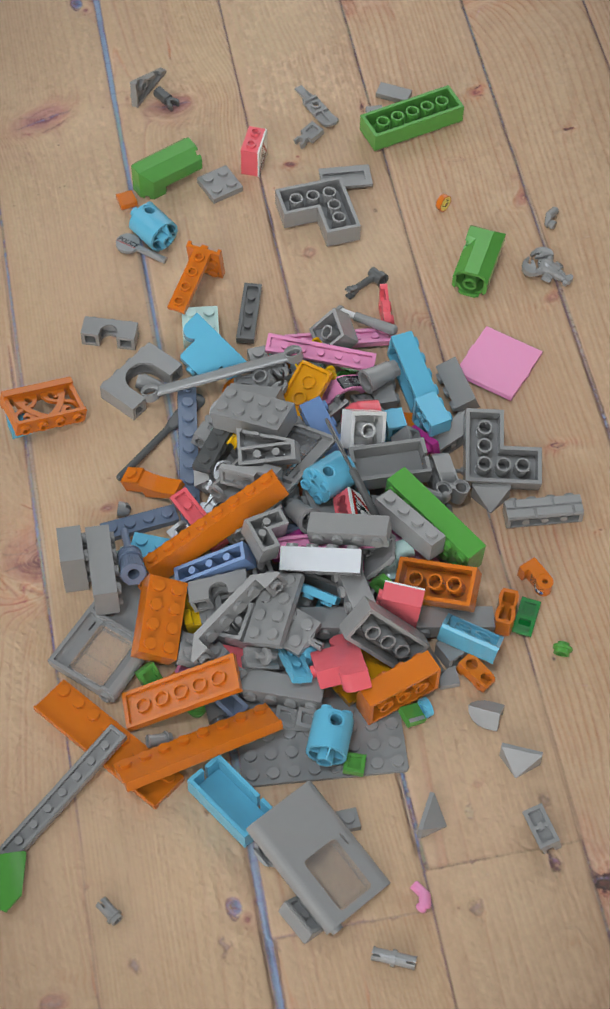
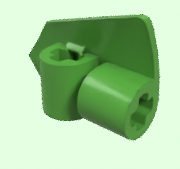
[0,851,27,913]

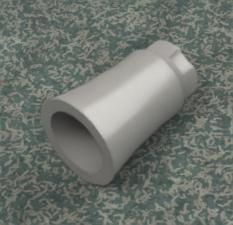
[358,360,401,394]
[283,498,321,534]

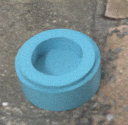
[417,697,434,718]

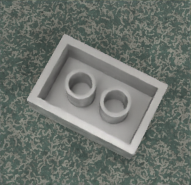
[56,525,91,593]

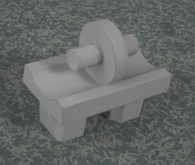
[241,647,280,671]

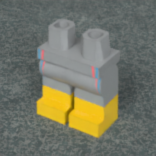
[183,592,230,634]

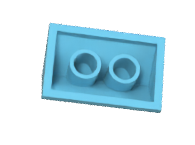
[437,613,504,664]

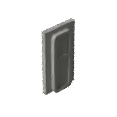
[319,164,373,189]

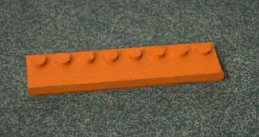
[33,679,184,809]
[113,703,283,792]

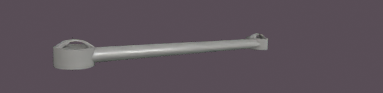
[141,345,304,403]

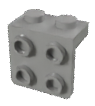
[362,533,396,580]

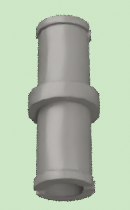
[371,946,417,970]

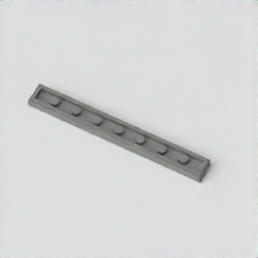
[0,724,127,854]

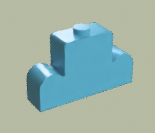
[180,313,247,380]

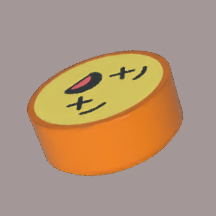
[436,194,451,212]

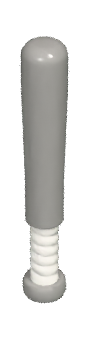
[337,305,398,336]

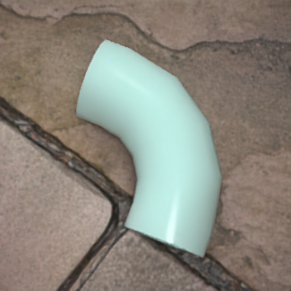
[378,539,415,582]

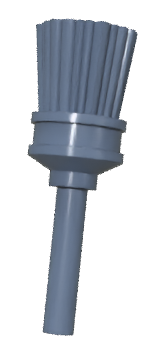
[117,528,147,585]

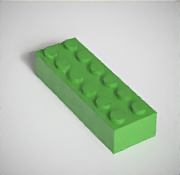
[360,85,464,151]
[385,467,486,568]

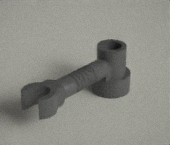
[345,267,389,299]

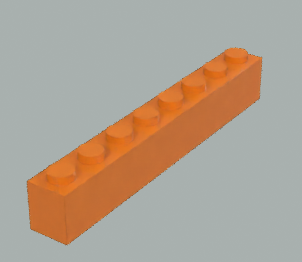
[143,469,289,578]

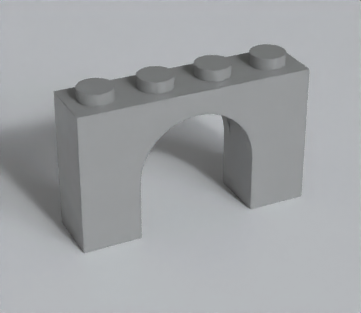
[100,342,183,420]

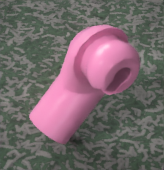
[410,881,431,913]

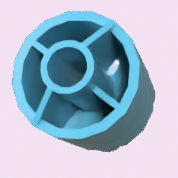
[129,201,178,251]
[300,451,356,504]
[306,704,354,767]

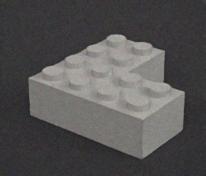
[275,176,361,247]
[463,408,542,490]

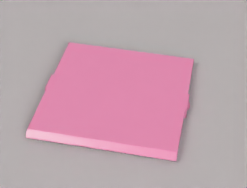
[460,326,543,401]

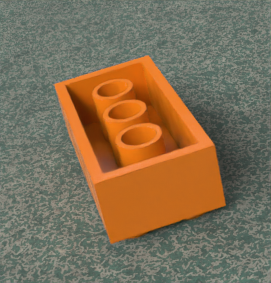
[395,556,482,612]
[131,574,188,665]
[356,650,441,725]

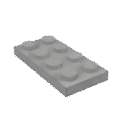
[243,571,305,649]

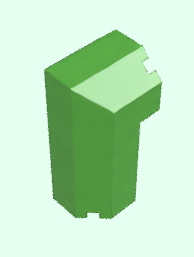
[131,137,202,199]
[452,225,506,298]

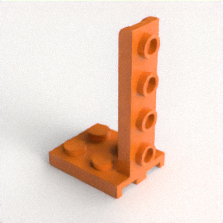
[167,240,225,314]

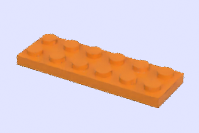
[121,653,243,732]

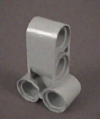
[428,453,470,505]

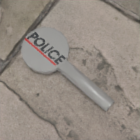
[116,233,167,264]

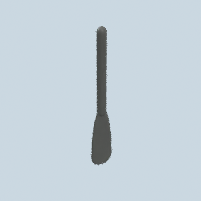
[116,393,205,481]
[325,418,380,515]

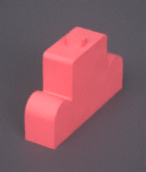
[309,634,372,693]

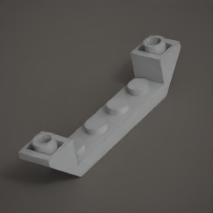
[191,571,288,666]

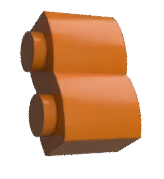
[494,588,519,636]

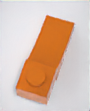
[120,467,185,499]

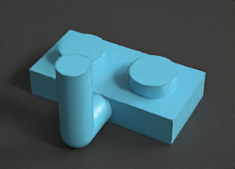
[301,583,341,607]

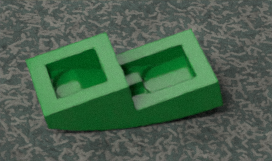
[512,596,541,638]

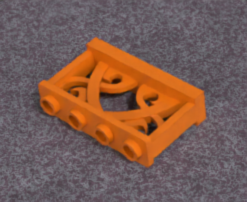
[0,376,87,436]

